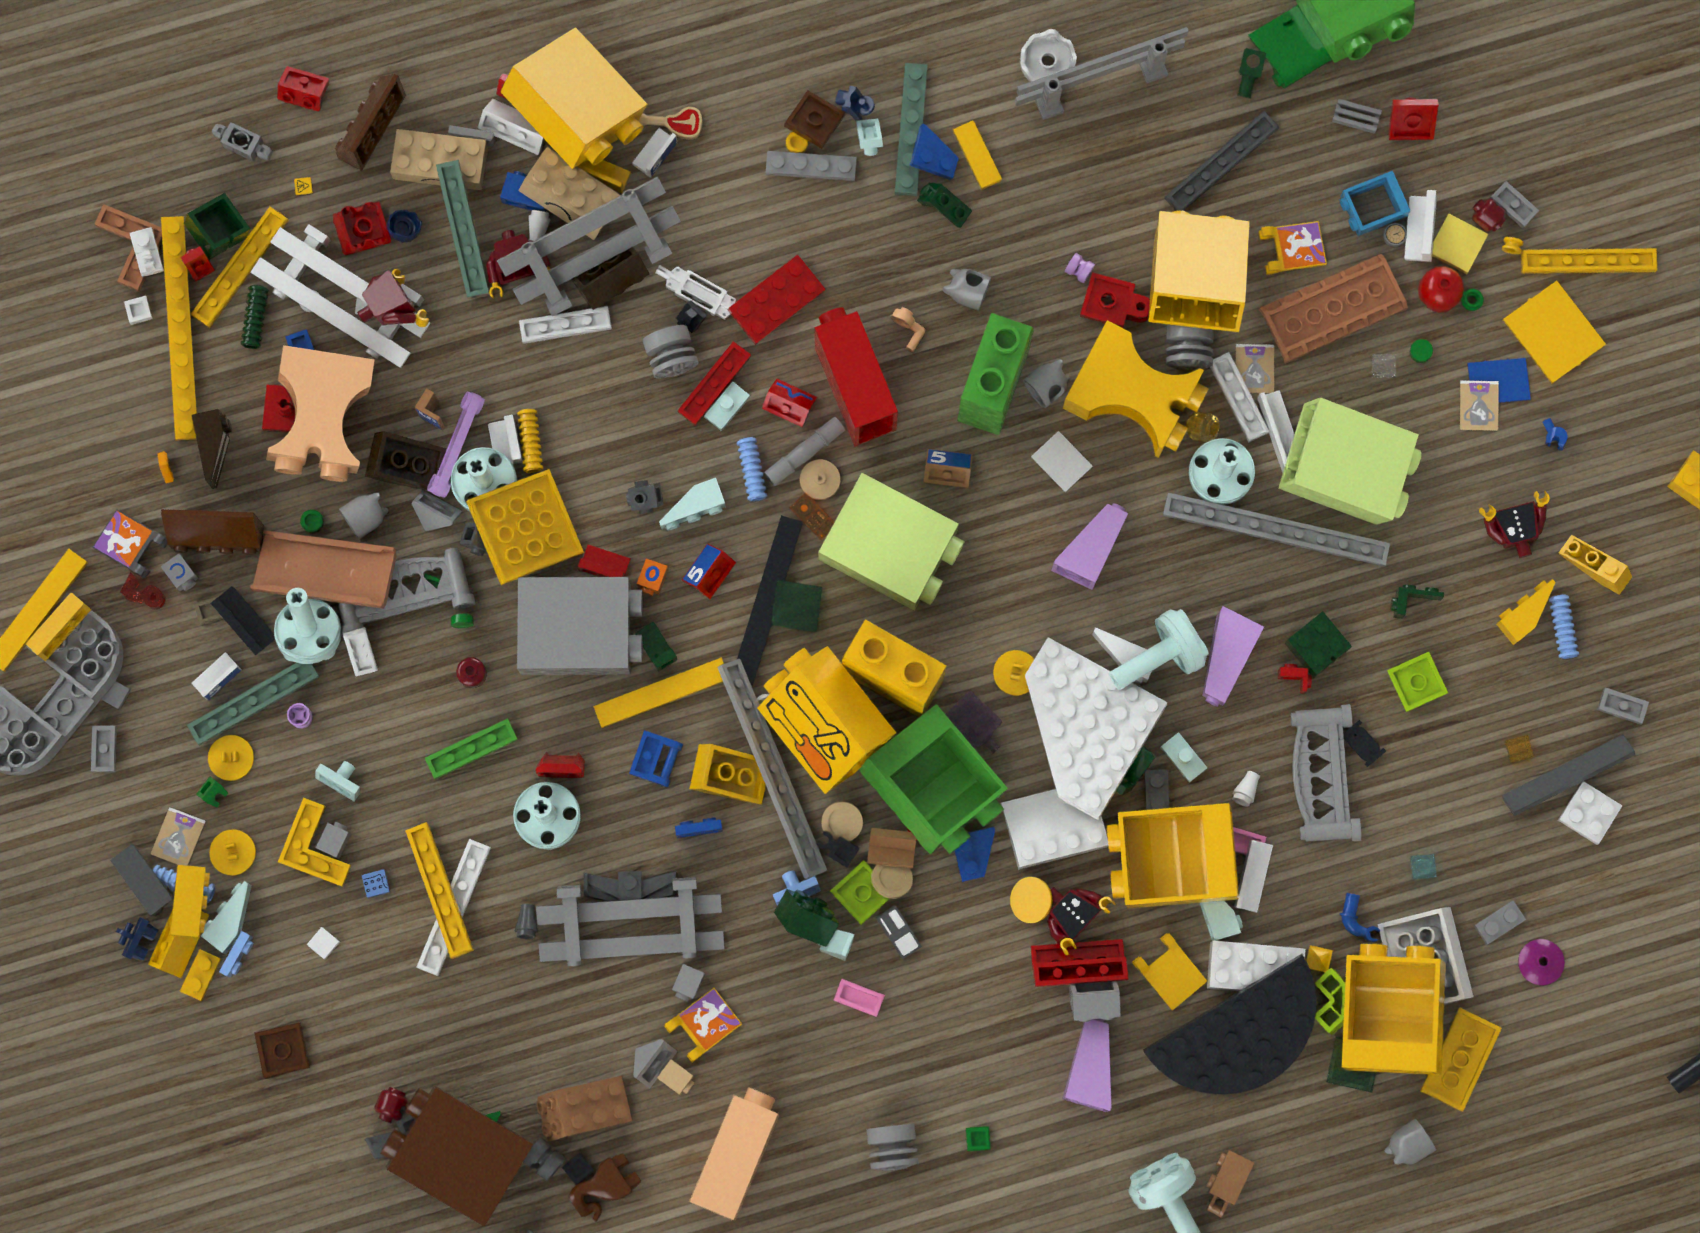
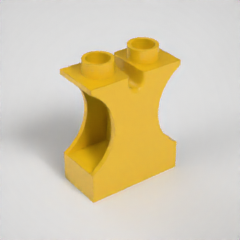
[1063,320,1209,458]

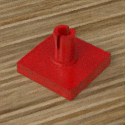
[1388,97,1439,140]
[262,384,295,432]

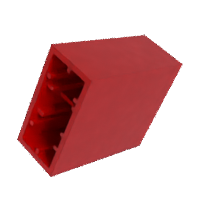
[814,307,898,447]

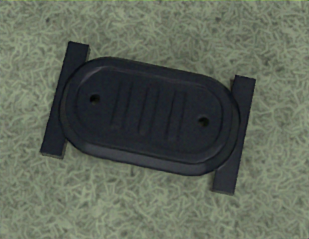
[1343,720,1386,767]

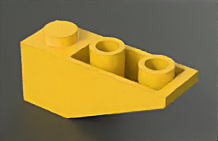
[1559,535,1632,595]
[1496,579,1556,645]

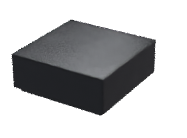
[562,1153,595,1185]

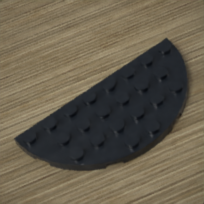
[1143,954,1317,1095]

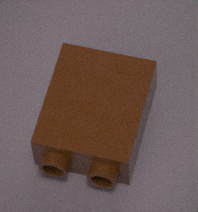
[380,1085,533,1227]

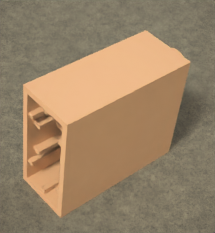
[690,1087,779,1220]

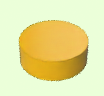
[786,132,808,153]

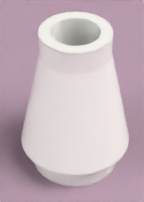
[529,210,551,241]
[1232,771,1260,807]

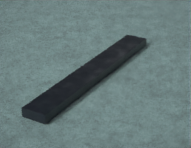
[737,515,803,688]

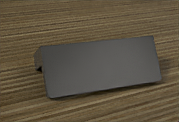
[110,845,173,916]

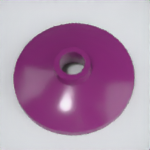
[1518,939,1565,985]

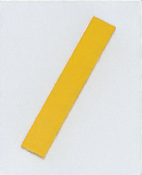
[191,207,289,328]
[1521,248,1657,274]
[0,549,88,672]
[593,657,724,728]
[405,822,474,959]

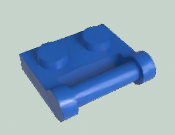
[629,730,683,787]

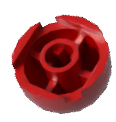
[1418,266,1464,313]

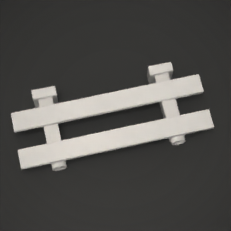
[251,224,430,368]

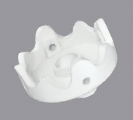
[1020,29,1077,88]

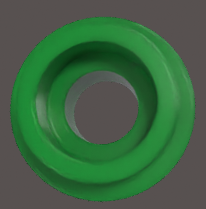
[1461,288,1484,311]

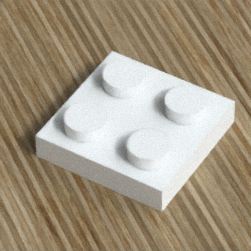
[1558,781,1622,845]

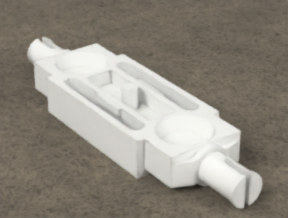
[655,265,736,320]

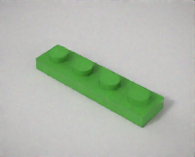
[425,718,518,779]

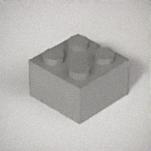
[1069,981,1121,1022]

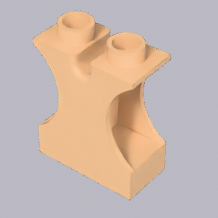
[266,345,374,482]

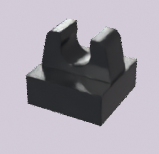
[676,301,707,333]

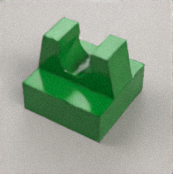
[196,777,228,807]

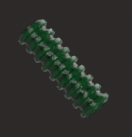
[240,285,269,349]

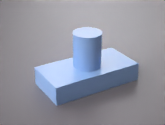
[773,870,821,906]

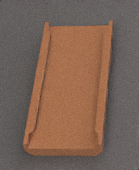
[1259,254,1408,364]
[250,530,396,609]

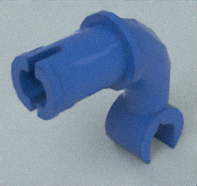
[1340,893,1381,942]

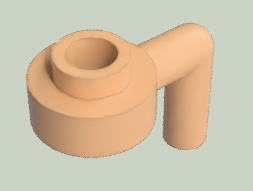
[891,307,925,352]

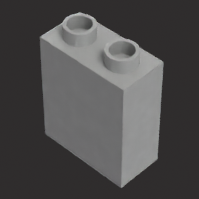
[517,577,643,675]

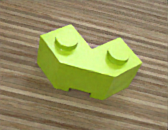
[1314,968,1345,1035]

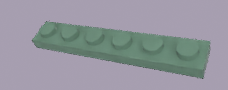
[895,63,927,196]
[436,160,490,297]
[187,663,319,746]

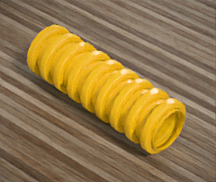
[517,409,543,473]

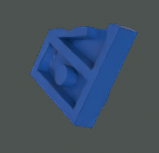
[910,124,959,180]
[955,827,995,882]

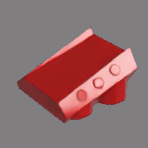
[333,201,391,256]
[535,752,585,778]

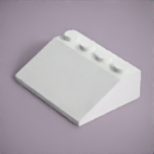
[1001,789,1108,870]
[1378,907,1473,1004]

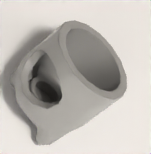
[942,269,991,311]
[1023,359,1070,408]
[339,493,388,539]
[1385,1119,1436,1165]

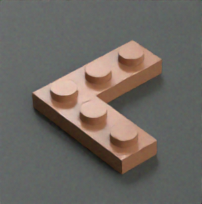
[95,204,162,292]

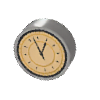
[1383,223,1407,247]

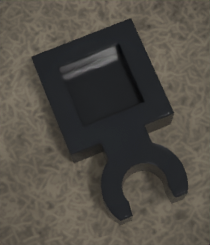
[816,831,860,868]

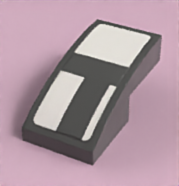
[876,905,922,959]

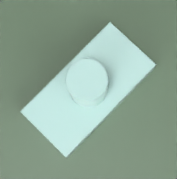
[856,119,883,156]
[704,381,750,431]
[1160,732,1207,783]
[315,761,360,801]

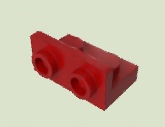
[277,66,329,111]

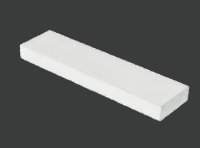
[519,306,612,344]
[1210,352,1270,442]

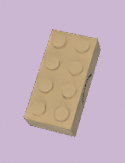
[390,129,488,190]
[518,147,621,240]

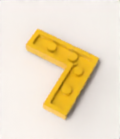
[278,798,351,887]

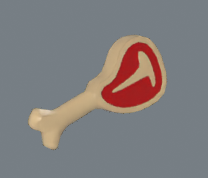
[639,107,703,140]

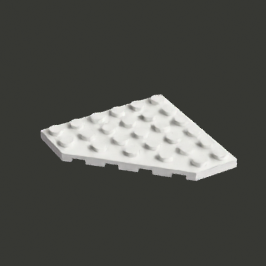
[1025,637,1167,820]

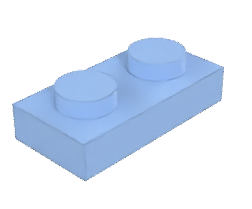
[219,931,253,978]

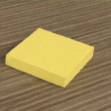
[1432,214,1488,274]

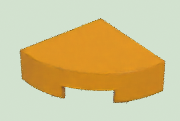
[157,451,174,484]

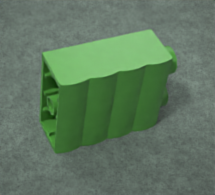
[1295,0,1415,63]
[957,313,1034,435]
[860,704,1008,855]

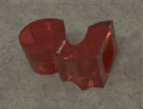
[120,572,166,610]

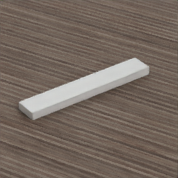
[416,839,491,976]

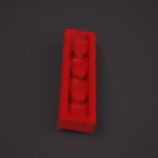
[677,341,751,426]

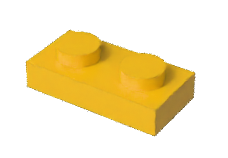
[180,949,222,1001]

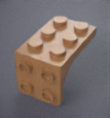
[537,1076,632,1142]

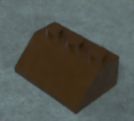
[571,247,650,310]

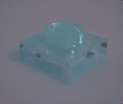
[1410,854,1437,880]

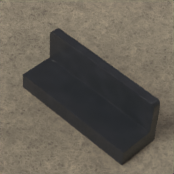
[211,586,275,656]

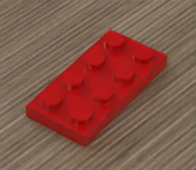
[727,254,826,345]

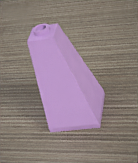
[1051,503,1128,590]
[1202,606,1264,707]
[1062,1019,1111,1112]

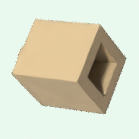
[657,1060,694,1095]

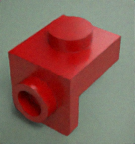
[1278,664,1312,694]

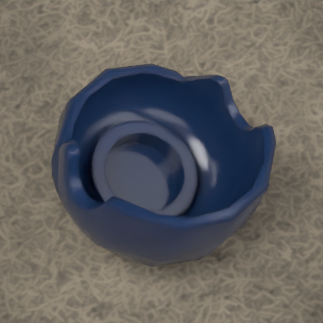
[387,210,422,243]

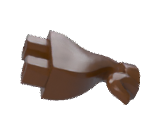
[568,1153,642,1222]

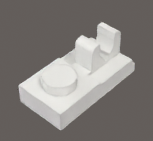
[130,227,164,277]

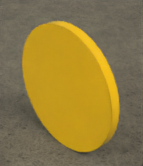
[993,650,1034,696]
[208,735,254,781]
[209,829,256,876]
[1010,877,1052,923]

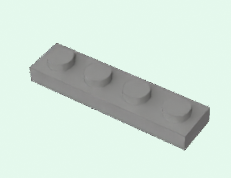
[766,151,857,181]

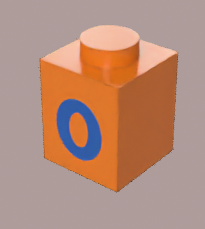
[637,558,668,596]

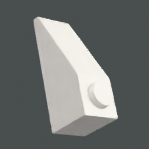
[1092,627,1152,684]

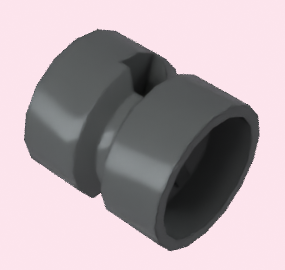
[523,1137,566,1182]

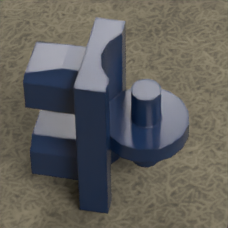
[835,86,875,121]
[116,917,158,960]

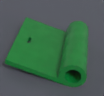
[1248,5,1332,89]

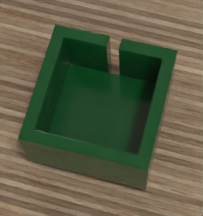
[184,193,250,260]
[1285,611,1352,679]
[774,889,839,947]

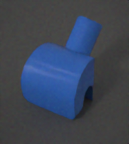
[1542,418,1568,451]

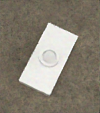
[343,627,378,676]

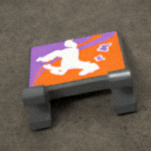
[92,509,167,579]

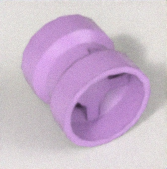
[1065,253,1095,283]
[287,703,313,729]

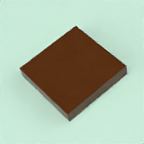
[784,90,846,149]
[254,1022,310,1079]

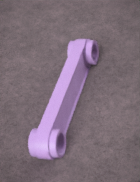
[427,391,485,498]

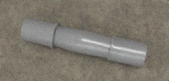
[764,416,846,486]

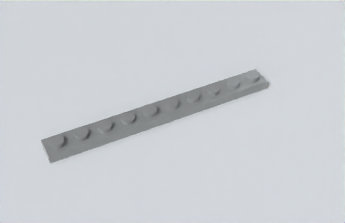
[1163,493,1390,566]
[717,659,828,879]

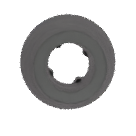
[515,904,538,939]

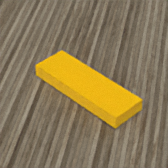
[953,120,1002,190]

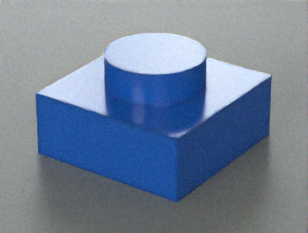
[286,329,314,350]

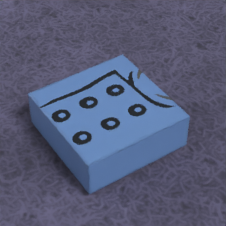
[362,869,390,898]

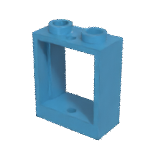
[1339,171,1411,236]

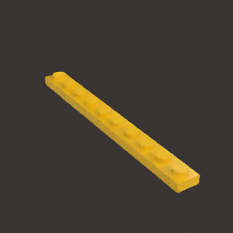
[161,216,197,441]

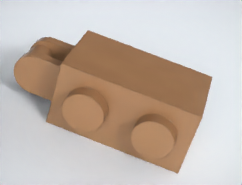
[1206,1150,1254,1217]

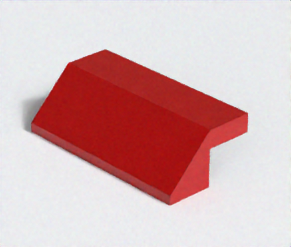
[1030,939,1128,987]

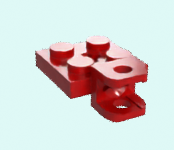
[1080,272,1150,328]

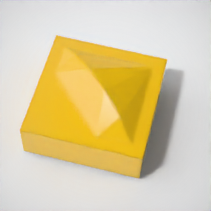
[1306,945,1333,973]

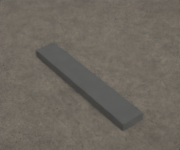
[1165,111,1279,211]
[1502,734,1635,816]

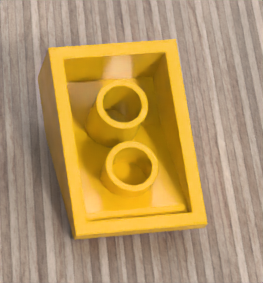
[689,744,766,805]

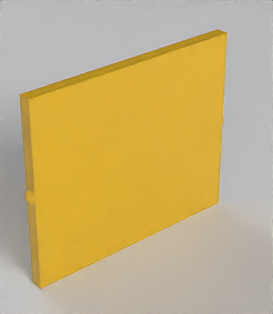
[1503,281,1606,383]

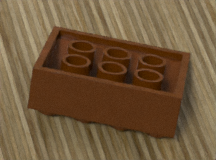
[335,74,406,171]
[161,509,264,555]

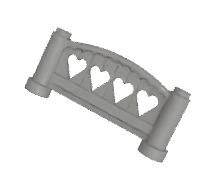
[337,548,476,638]
[1291,704,1361,842]

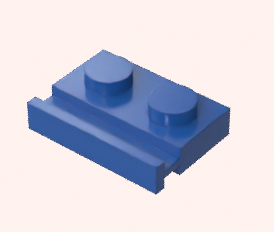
[675,817,723,838]

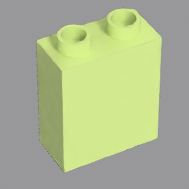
[1278,397,1421,525]
[818,473,965,611]

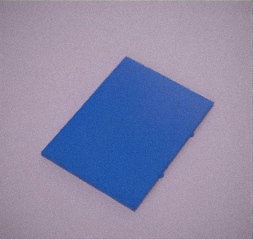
[1467,358,1531,403]

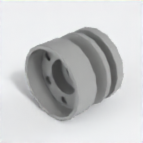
[1166,324,1214,370]
[642,325,699,378]
[866,1124,919,1171]

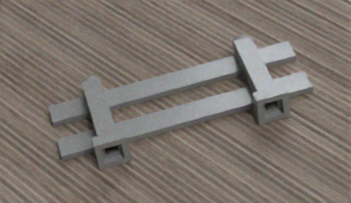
[1015,27,1188,120]
[497,177,681,316]
[536,877,724,966]

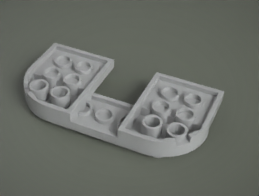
[0,593,123,776]

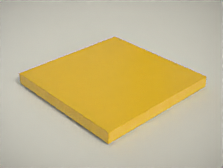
[466,469,584,585]

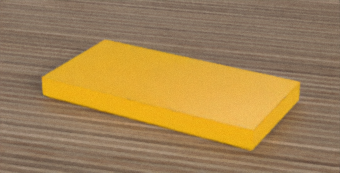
[1420,1007,1502,1112]

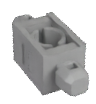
[212,122,272,162]

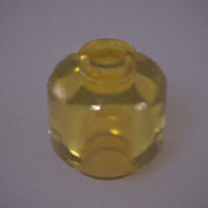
[1186,411,1220,443]

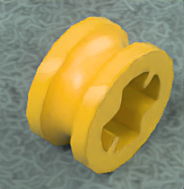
[1501,237,1524,254]

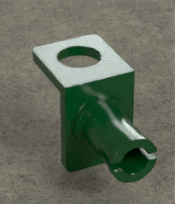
[1237,48,1266,98]

